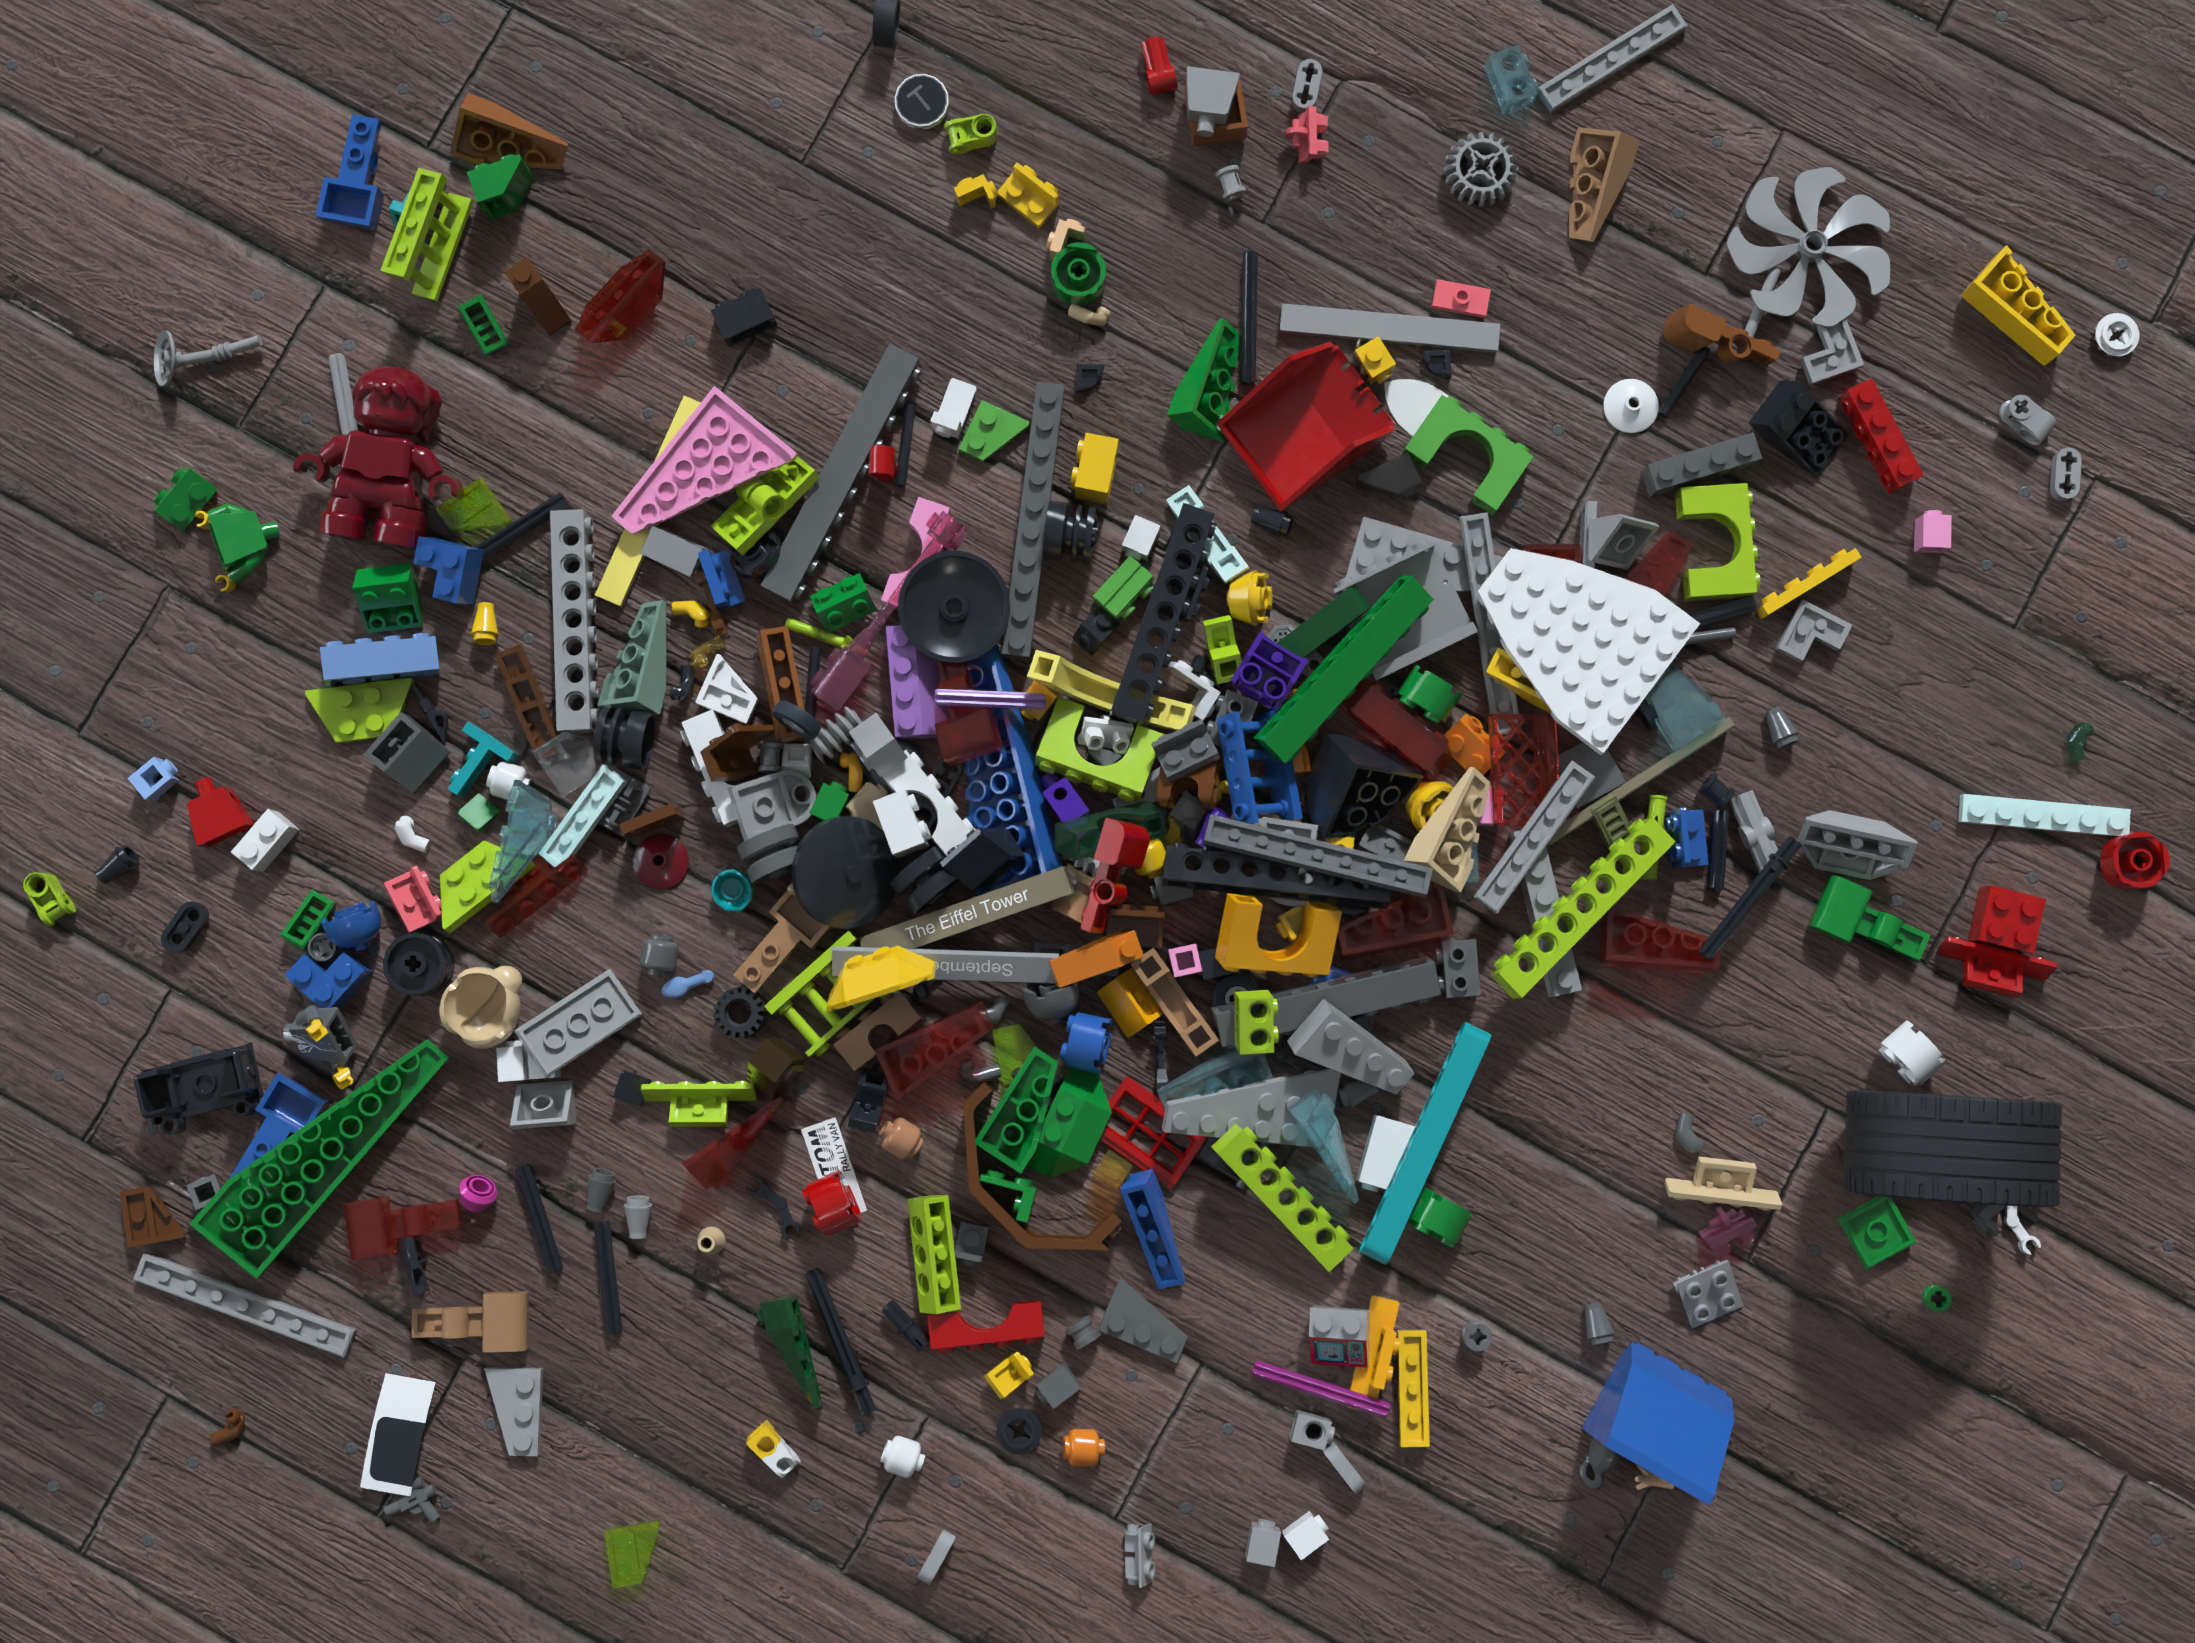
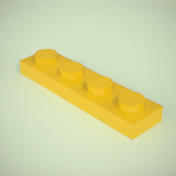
[1756,548,1861,619]
[1397,1330,1430,1447]

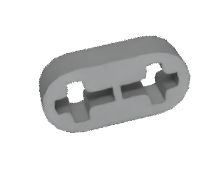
[1292,59,1322,113]
[2050,447,2082,502]
[1323,1442,1367,1494]
[917,1529,956,1585]

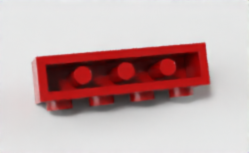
[1838,378,1924,494]

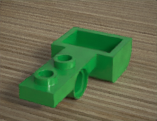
[1807,875,1931,961]

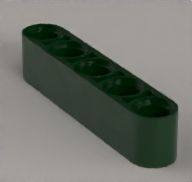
[1277,585,1371,658]

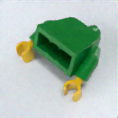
[195,504,280,592]

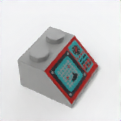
[1309,1306,1371,1368]

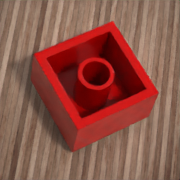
[1967,885,2046,955]

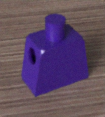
[1040,773,1095,839]

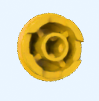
[1226,570,1272,626]
[1405,782,1453,831]

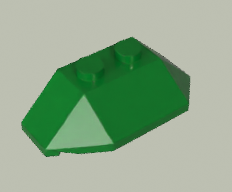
[1027,1068,1112,1178]

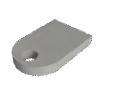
[727,770,816,841]

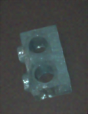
[1484,44,1539,115]

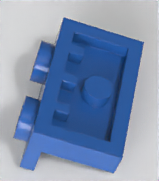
[698,549,746,611]

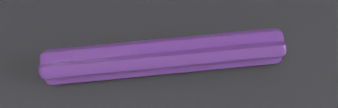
[934,689,1046,710]

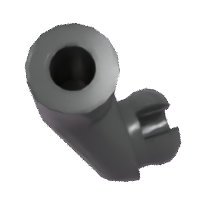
[959,1058,1001,1084]
[1676,1112,1704,1153]

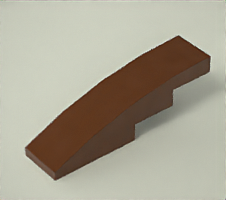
[494,643,563,760]

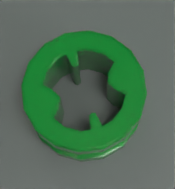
[1922,1285,1952,1312]

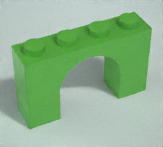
[1402,395,1534,516]

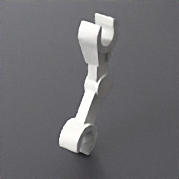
[2004,1206,2041,1255]

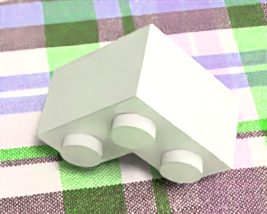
[873,789,932,858]

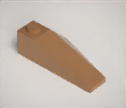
[1569,127,1640,242]

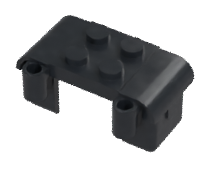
[134,1042,264,1135]

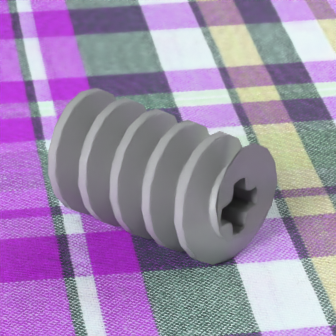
[808,706,862,764]

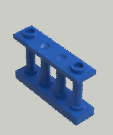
[1216,709,1303,824]

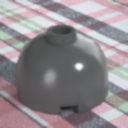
[1022,982,1079,1024]

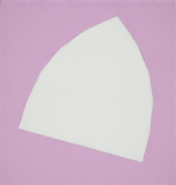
[1384,379,1448,436]

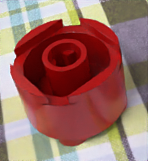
[2100,832,2170,890]
[802,1170,862,1236]

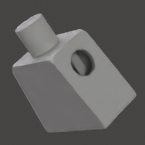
[1186,66,1240,137]

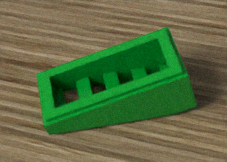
[457,294,509,357]
[279,889,336,954]

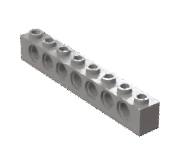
[550,509,599,734]

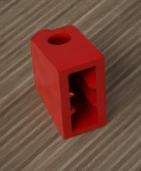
[187,777,255,848]

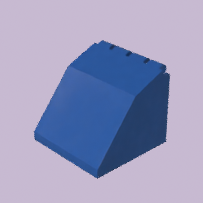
[1582,1341,1734,1505]

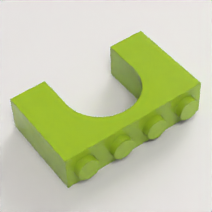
[1675,483,1760,602]
[1034,697,1164,802]

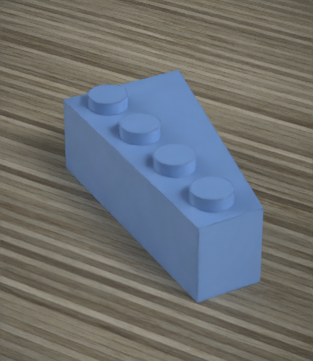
[320,633,440,688]

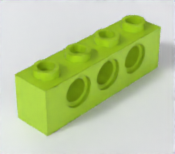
[907,1195,961,1314]

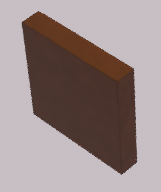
[619,804,685,839]

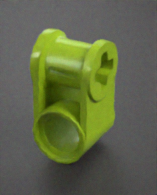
[944,114,998,154]
[23,872,76,927]

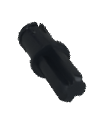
[882,1300,930,1352]

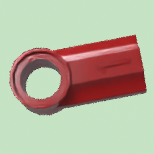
[1141,36,1178,96]
[868,445,897,483]

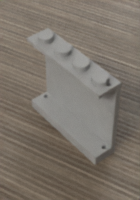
[1332,539,1478,680]

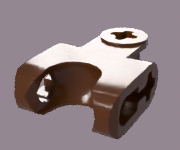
[1157,759,1220,809]

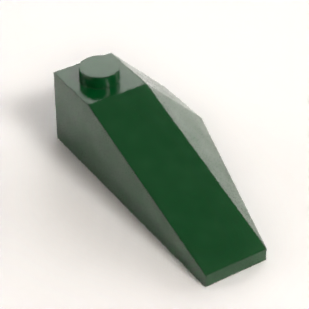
[757,1292,823,1409]

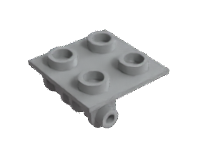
[1673,1260,1743,1329]

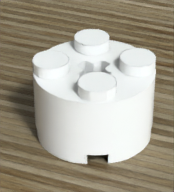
[1878,1020,1947,1086]

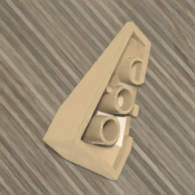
[1403,767,1490,893]

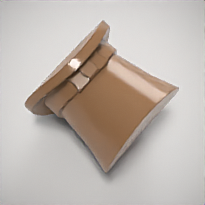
[1049,864,1112,924]

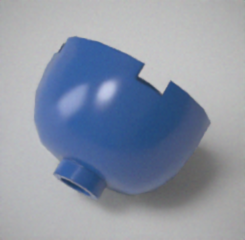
[321,901,381,951]

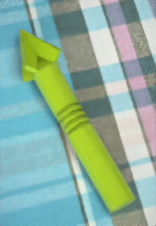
[785,618,863,653]

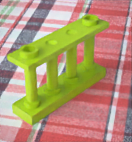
[380,168,474,302]
[764,931,889,1057]

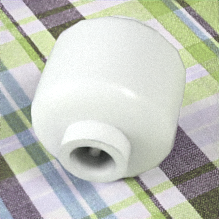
[486,761,530,802]
[880,1436,925,1478]

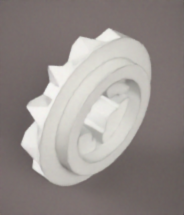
[2094,313,2139,358]

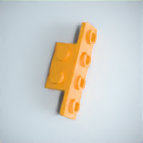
[1347,1295,1400,1410]

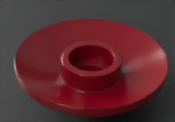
[633,834,689,889]

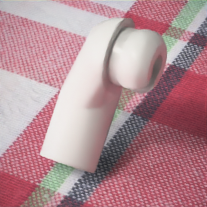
[395,816,431,853]

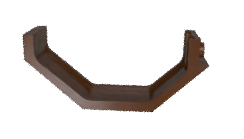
[963,1082,1121,1250]

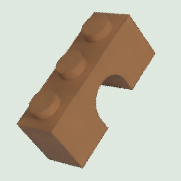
[833,992,923,1071]

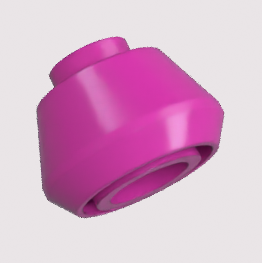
[459,1175,498,1212]

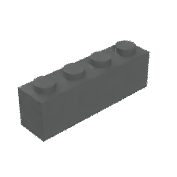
[1641,432,1762,497]

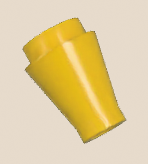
[471,602,499,645]

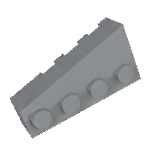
[1287,999,1415,1094]

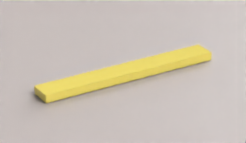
[595,396,701,607]

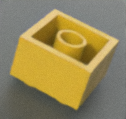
[1071,433,1119,505]

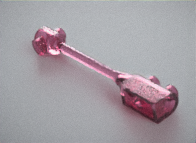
[810,511,968,712]

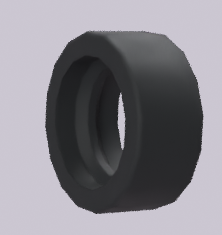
[872,0,900,48]

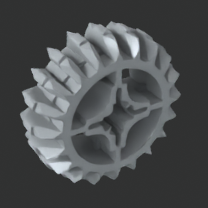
[1444,132,1518,207]

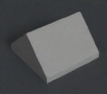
[1588,514,1659,570]
[510,1080,576,1129]

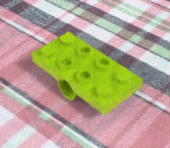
[711,457,820,556]

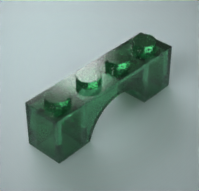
[1055,801,1166,861]

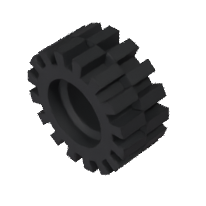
[713,987,767,1038]

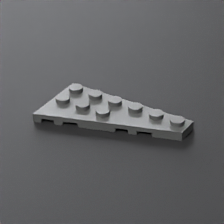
[1346,517,1504,593]
[1162,1068,1341,1149]

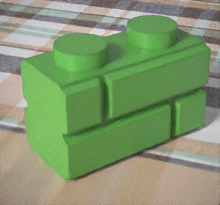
[1093,556,1155,621]

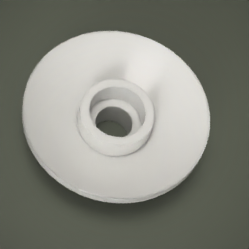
[1603,379,1659,433]

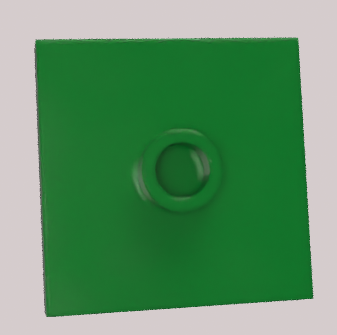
[1837,1196,1917,1270]

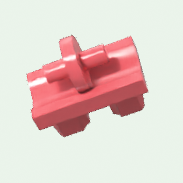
[1284,106,1329,164]

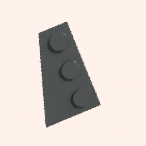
[1098,1277,1188,1363]

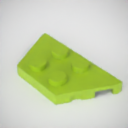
[305,678,414,743]
[440,841,535,934]

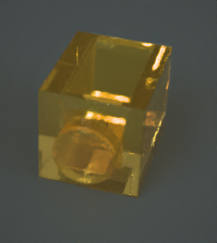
[1093,1148,1133,1189]

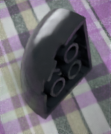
[1307,732,1424,838]

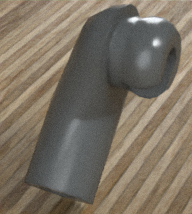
[970,995,1010,1028]

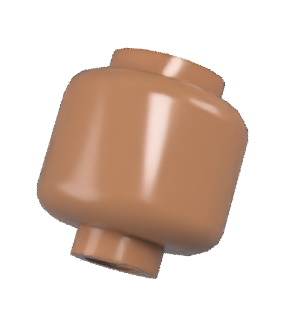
[879,1117,923,1160]

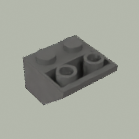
[364,712,451,794]

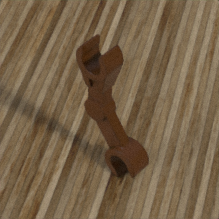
[694,569,728,637]

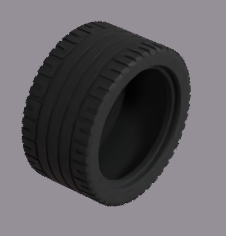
[1843,1090,2062,1207]

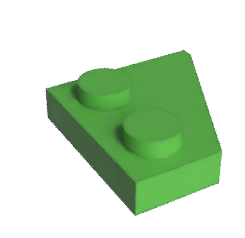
[958,400,1030,463]

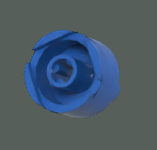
[1060,1012,1112,1075]

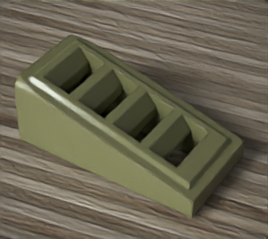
[1590,793,1636,852]

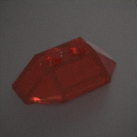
[574,249,666,343]

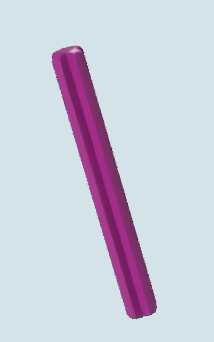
[1252,1361,1390,1418]

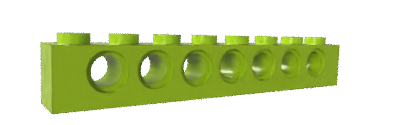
[1490,817,1675,999]

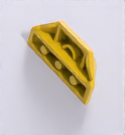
[826,946,936,1012]

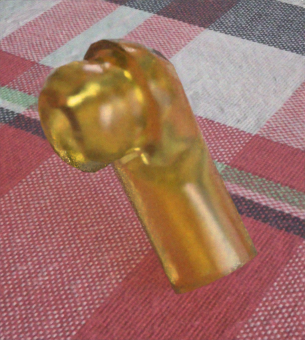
[689,636,726,668]

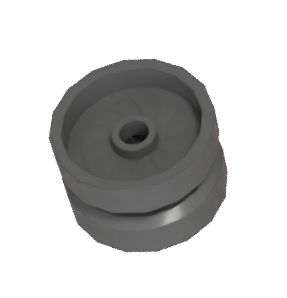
[737,824,799,884]

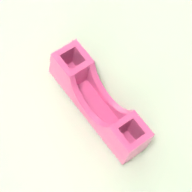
[881,497,954,610]

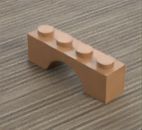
[1130,948,1219,1057]

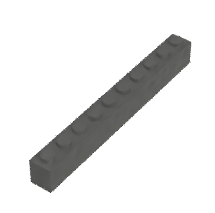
[761,343,922,605]
[1002,382,1065,662]

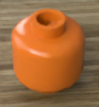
[1063,1429,1105,1467]

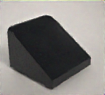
[613,1070,652,1106]

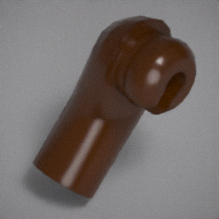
[210,1408,245,1447]

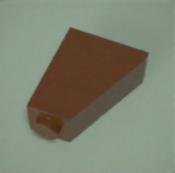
[504,257,572,336]

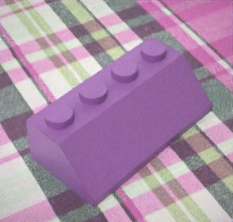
[886,625,953,740]

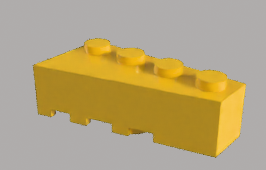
[1960,245,2075,366]

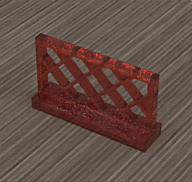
[1488,713,1560,826]

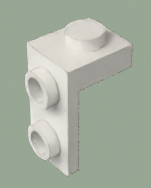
[930,378,977,438]
[1167,660,1221,721]

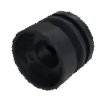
[1042,501,1099,565]
[593,705,655,770]

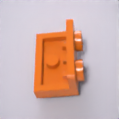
[1438,713,1505,775]

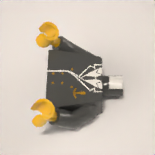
[283,1005,358,1090]

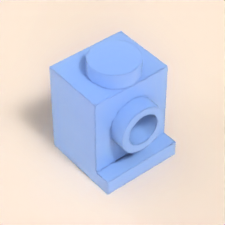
[128,757,179,802]

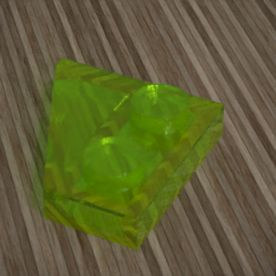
[436,477,513,532]
[992,1024,1039,1085]
[604,1519,661,1589]

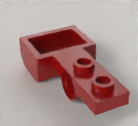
[1080,818,1150,934]

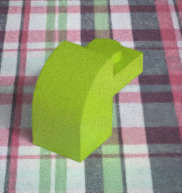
[1203,615,1242,684]

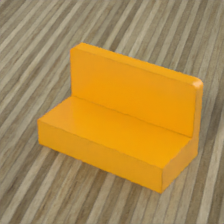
[1097,968,1164,1038]

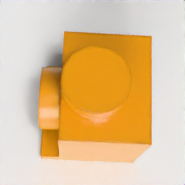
[1020,681,1062,721]

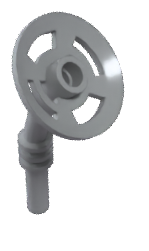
[154,330,263,386]

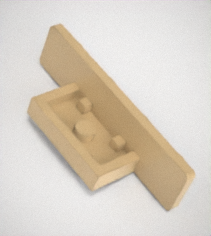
[1664,1156,1782,1211]

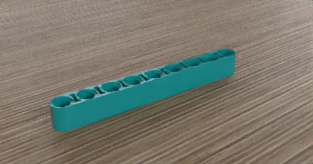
[1359,1022,1491,1265]

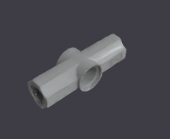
[1729,790,1778,873]

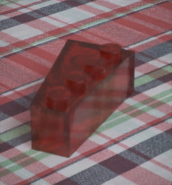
[1341,679,1452,782]
[1599,906,1720,974]

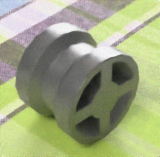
[1065,1315,1101,1349]
[1461,1320,1492,1352]

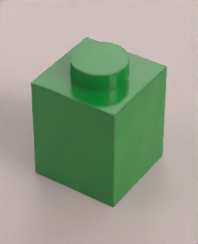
[810,781,852,821]

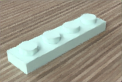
[538,765,627,871]

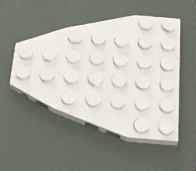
[1476,548,1700,755]

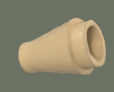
[697,1227,725,1255]

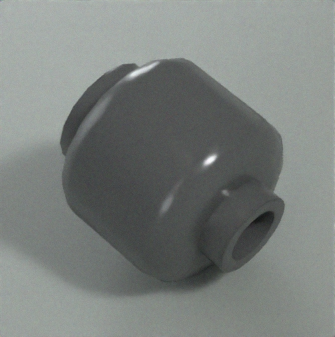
[640,934,679,976]

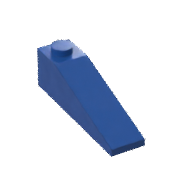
[1120,1169,1185,1290]

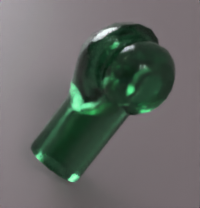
[2066,722,2094,763]

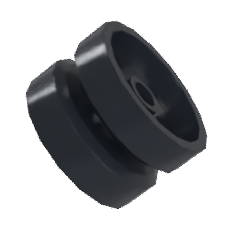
[890,846,959,915]
[383,933,455,996]

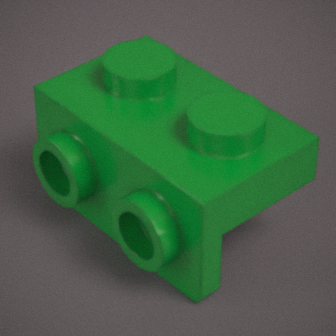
[152,465,217,532]
[810,573,876,633]

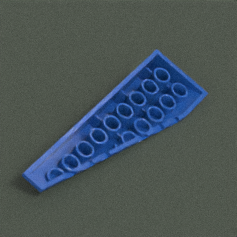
[963,644,1062,896]

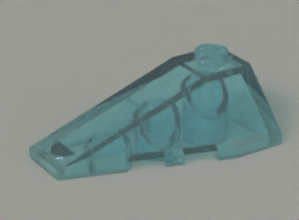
[1646,662,1725,752]

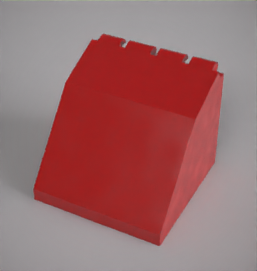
[1216,341,1396,511]

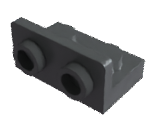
[1151,720,1220,783]
[1356,825,1413,861]

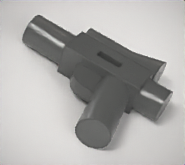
[384,1476,440,1523]

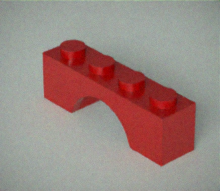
[927,1299,1045,1353]

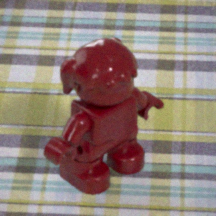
[293,366,464,548]

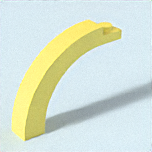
[1027,650,1196,731]

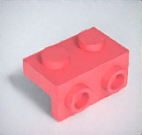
[383,865,442,934]

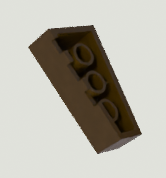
[746,1038,807,1103]

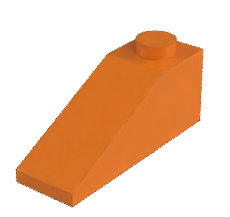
[1048,929,1144,987]

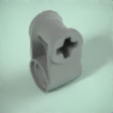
[1999,395,2057,446]

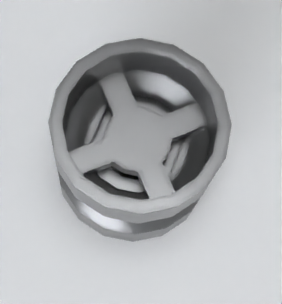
[308,933,344,962]

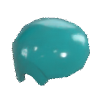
[711,869,754,911]

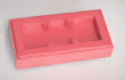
[1431,279,1491,318]

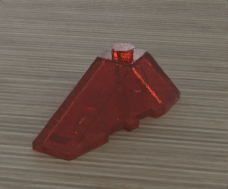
[682,1095,787,1190]

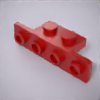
[1937,937,2057,998]

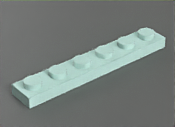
[1958,794,2131,837]

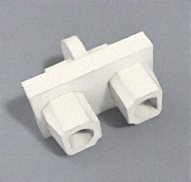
[1077,715,1134,754]

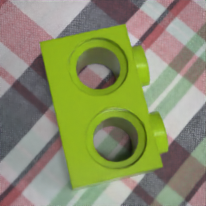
[1234,990,1279,1055]

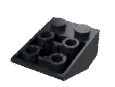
[1748,380,1849,478]

